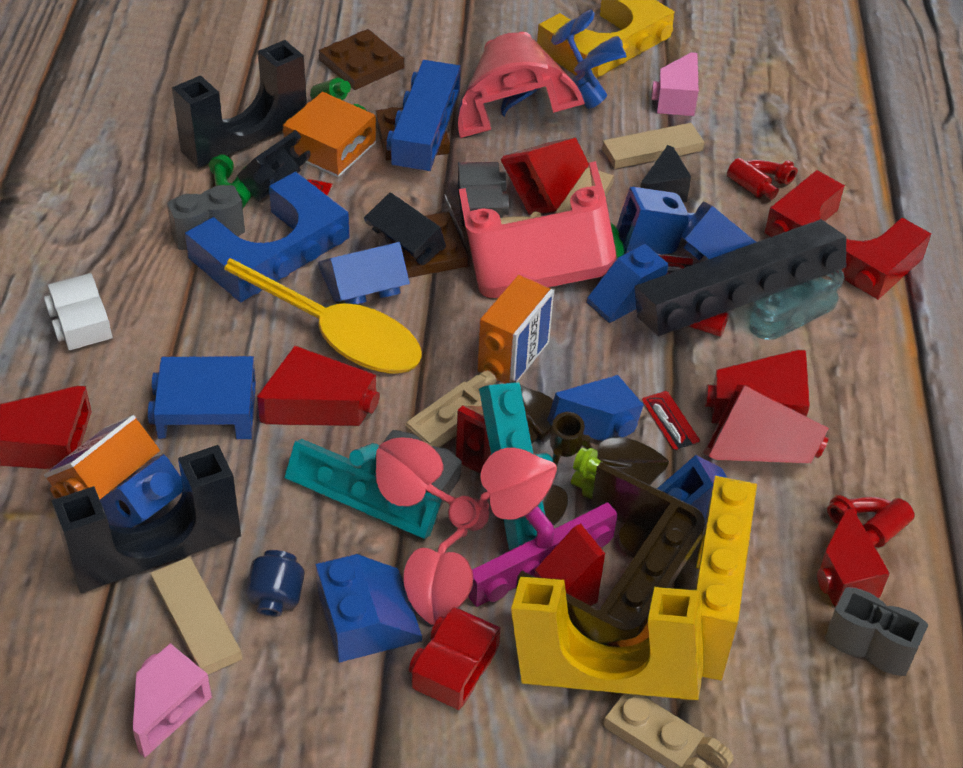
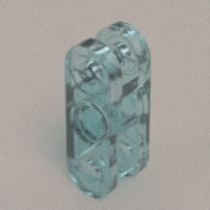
[749,269,845,340]

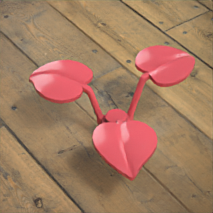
[376,437,557,625]

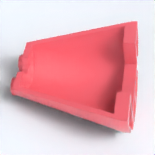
[458,32,585,138]

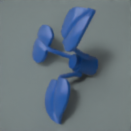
[501,9,627,117]

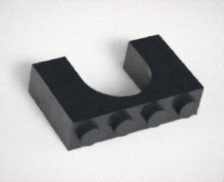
[172,40,307,168]
[51,444,241,594]

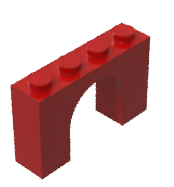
[764,170,932,300]

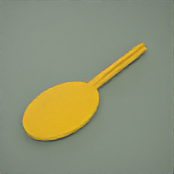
[224,258,422,374]

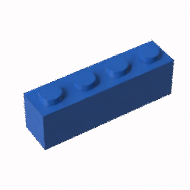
[386,60,461,171]

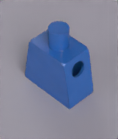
[616,187,695,255]
[100,454,183,528]

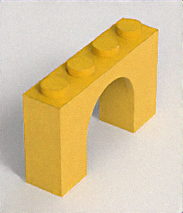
[537,0,675,78]
[695,476,757,681]
[511,577,704,700]

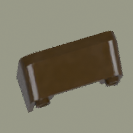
[516,462,705,644]

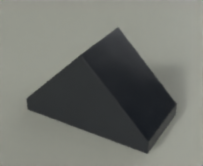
[640,145,691,203]

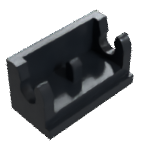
[237,130,310,202]
[364,192,447,265]

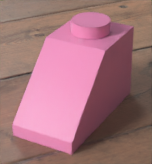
[651,52,699,116]
[133,643,212,758]

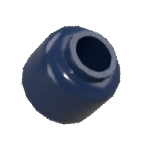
[245,550,305,617]

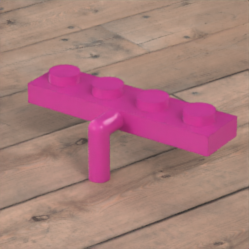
[468,502,617,607]

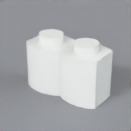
[44,273,113,350]

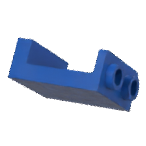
[148,356,256,439]

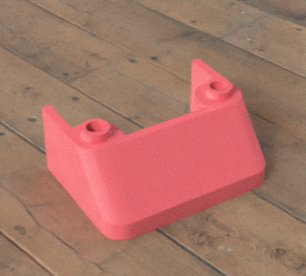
[459,161,617,298]

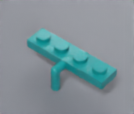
[479,382,553,550]
[284,439,442,539]

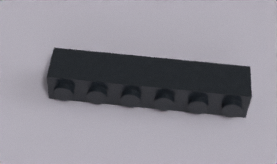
[634,219,846,337]

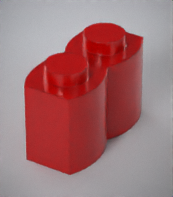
[409,607,501,710]

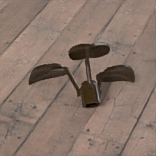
[510,380,669,526]

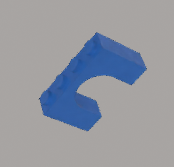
[185,171,350,303]

